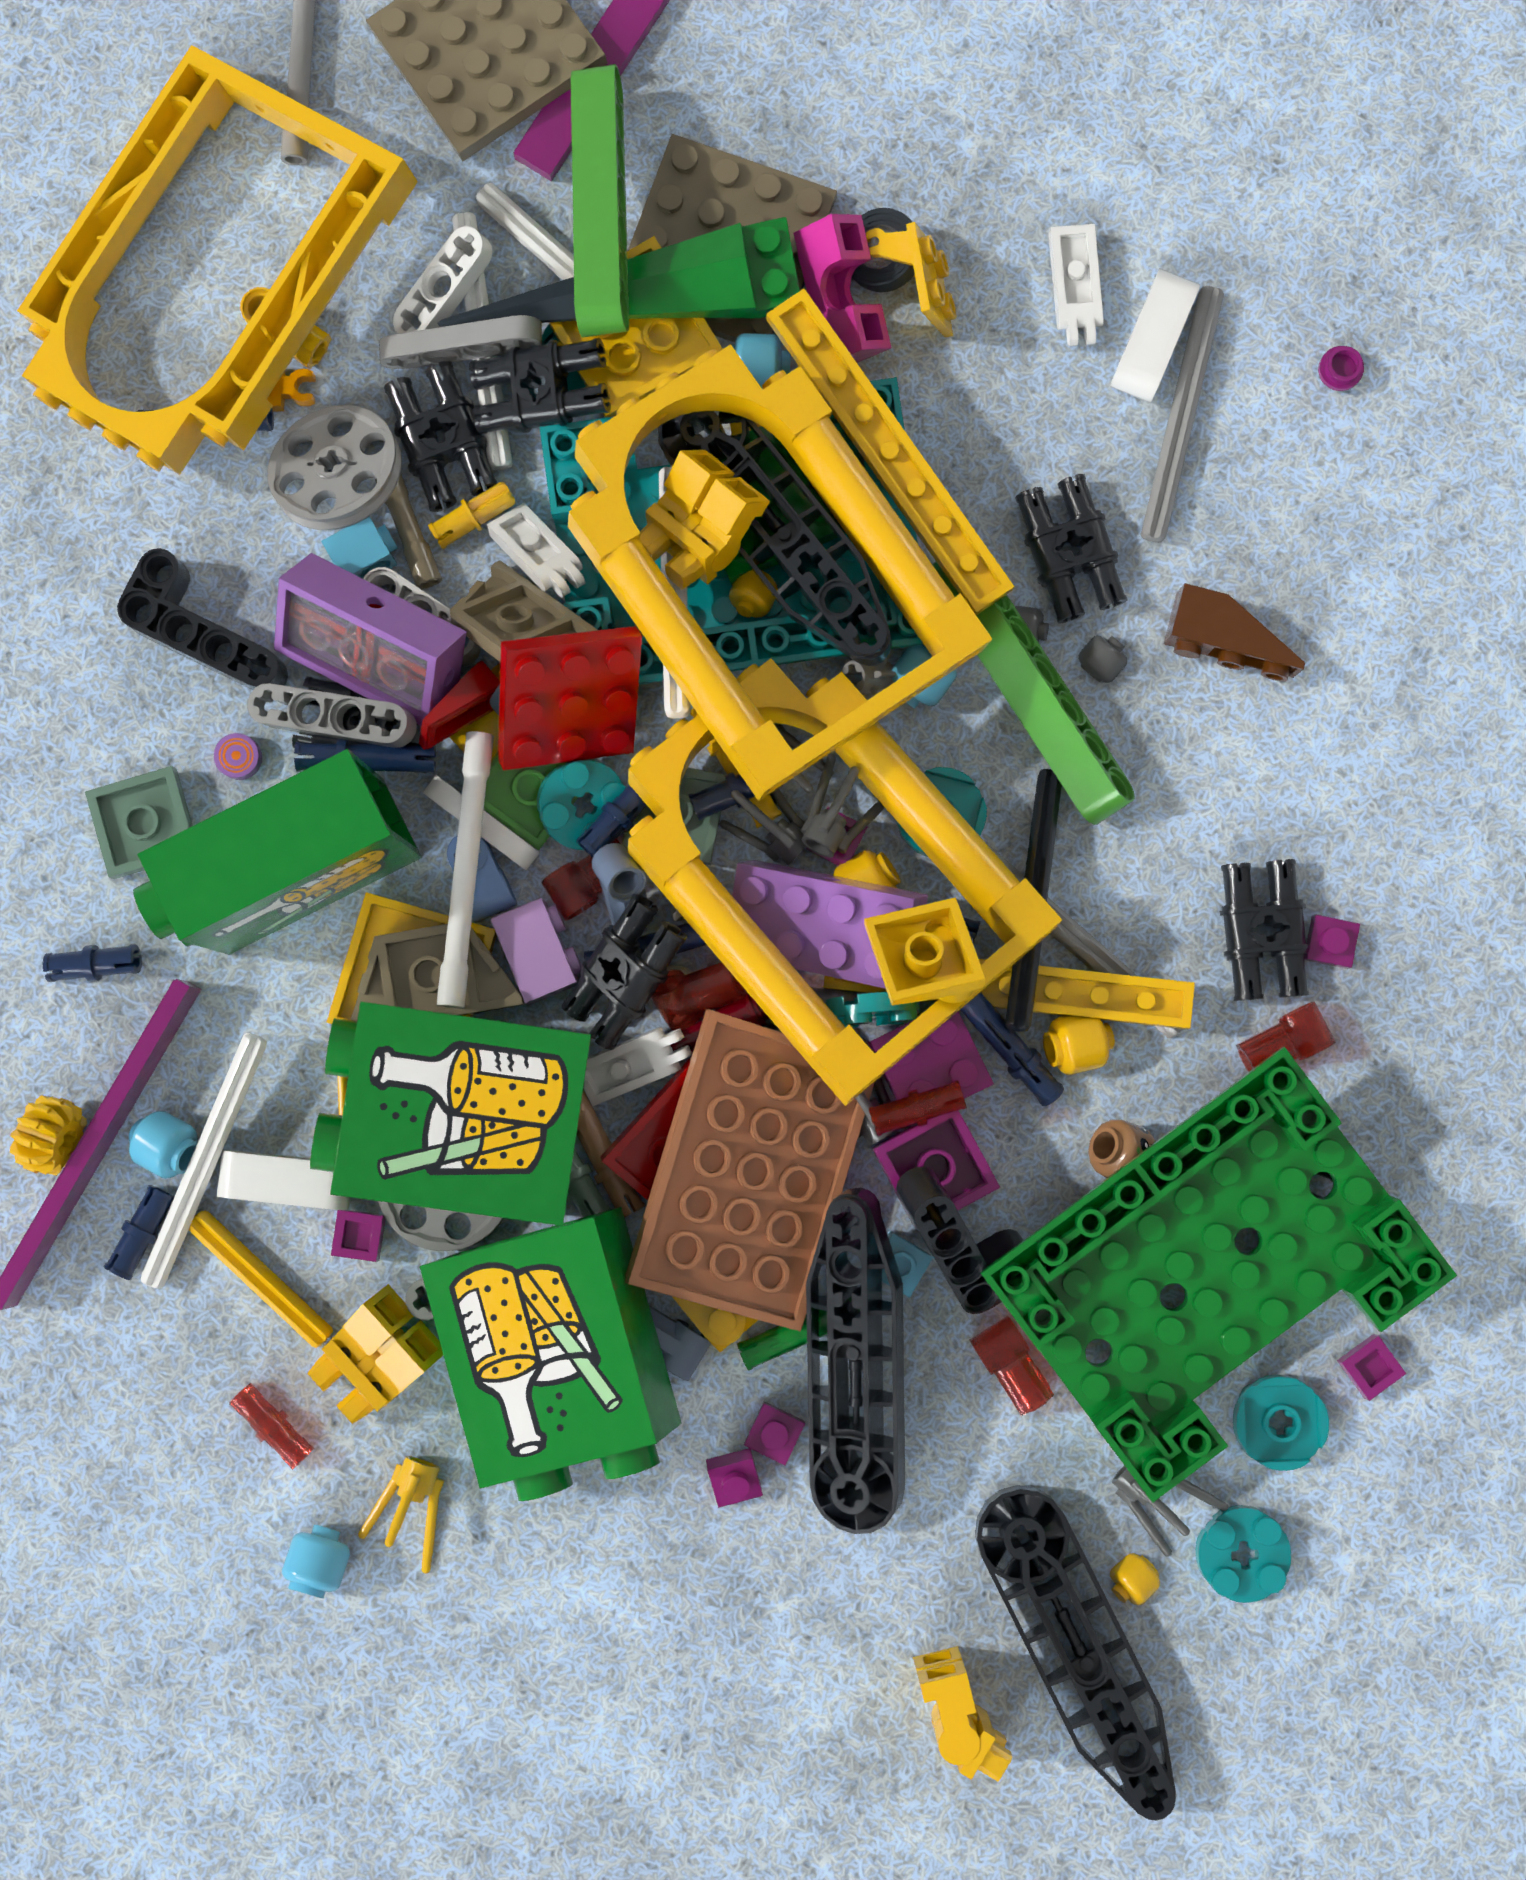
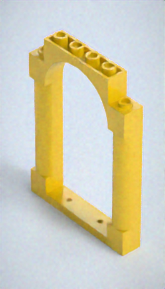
[17,45,418,475]
[568,344,992,801]
[628,658,1062,1106]

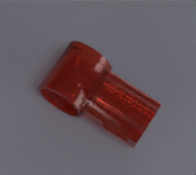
[541,838,621,921]
[651,962,746,1030]
[1236,1001,1336,1072]
[969,1315,1054,1416]

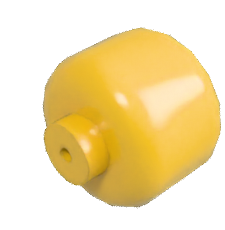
[729,570,778,618]
[1110,1553,1160,1605]

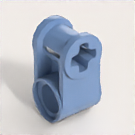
[447,836,517,923]

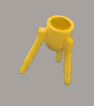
[358,1456,445,1574]

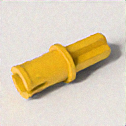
[428,482,515,550]

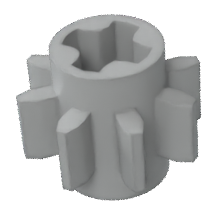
[841,655,896,700]

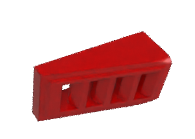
[419,661,500,750]

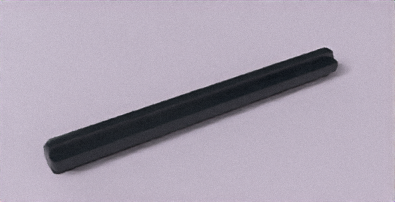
[1005,769,1062,1032]

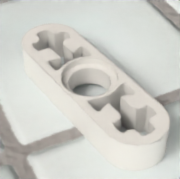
[393,226,492,334]
[422,775,540,871]

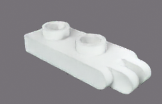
[1048,224,1103,346]
[487,503,585,598]
[583,1027,693,1106]

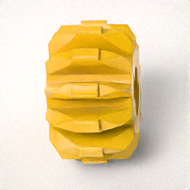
[10,1095,87,1176]

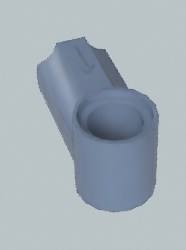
[592,843,653,934]
[649,1305,711,1381]

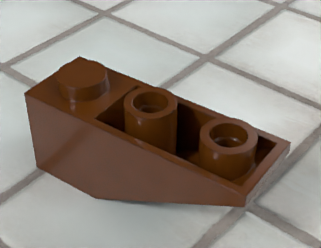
[1164,583,1305,681]

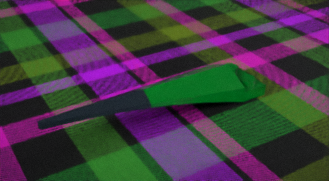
[437,217,800,327]

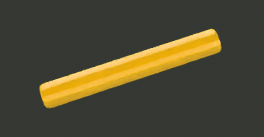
[189,1210,333,1348]

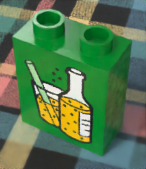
[133,749,423,955]
[310,1001,591,1226]
[420,1207,682,1501]

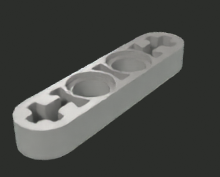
[379,315,542,369]
[247,683,417,748]

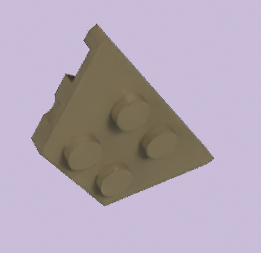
[450,560,598,662]
[348,924,525,1021]

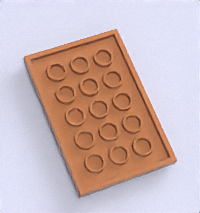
[625,1009,874,1332]

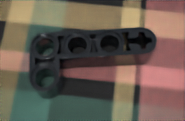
[117,548,288,690]
[896,1166,1023,1314]

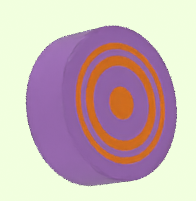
[214,733,262,780]

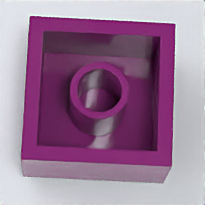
[868,1012,994,1125]
[871,1105,1001,1232]

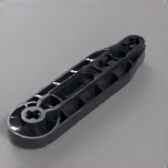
[658,411,892,666]
[806,1187,905,1534]
[975,1485,1176,1821]

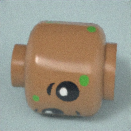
[1088,1120,1156,1178]

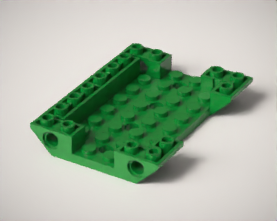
[981,1047,1457,1503]

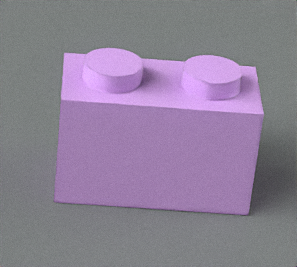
[491,898,581,1005]

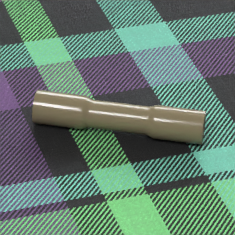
[375,473,442,590]

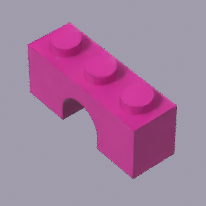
[793,214,892,363]

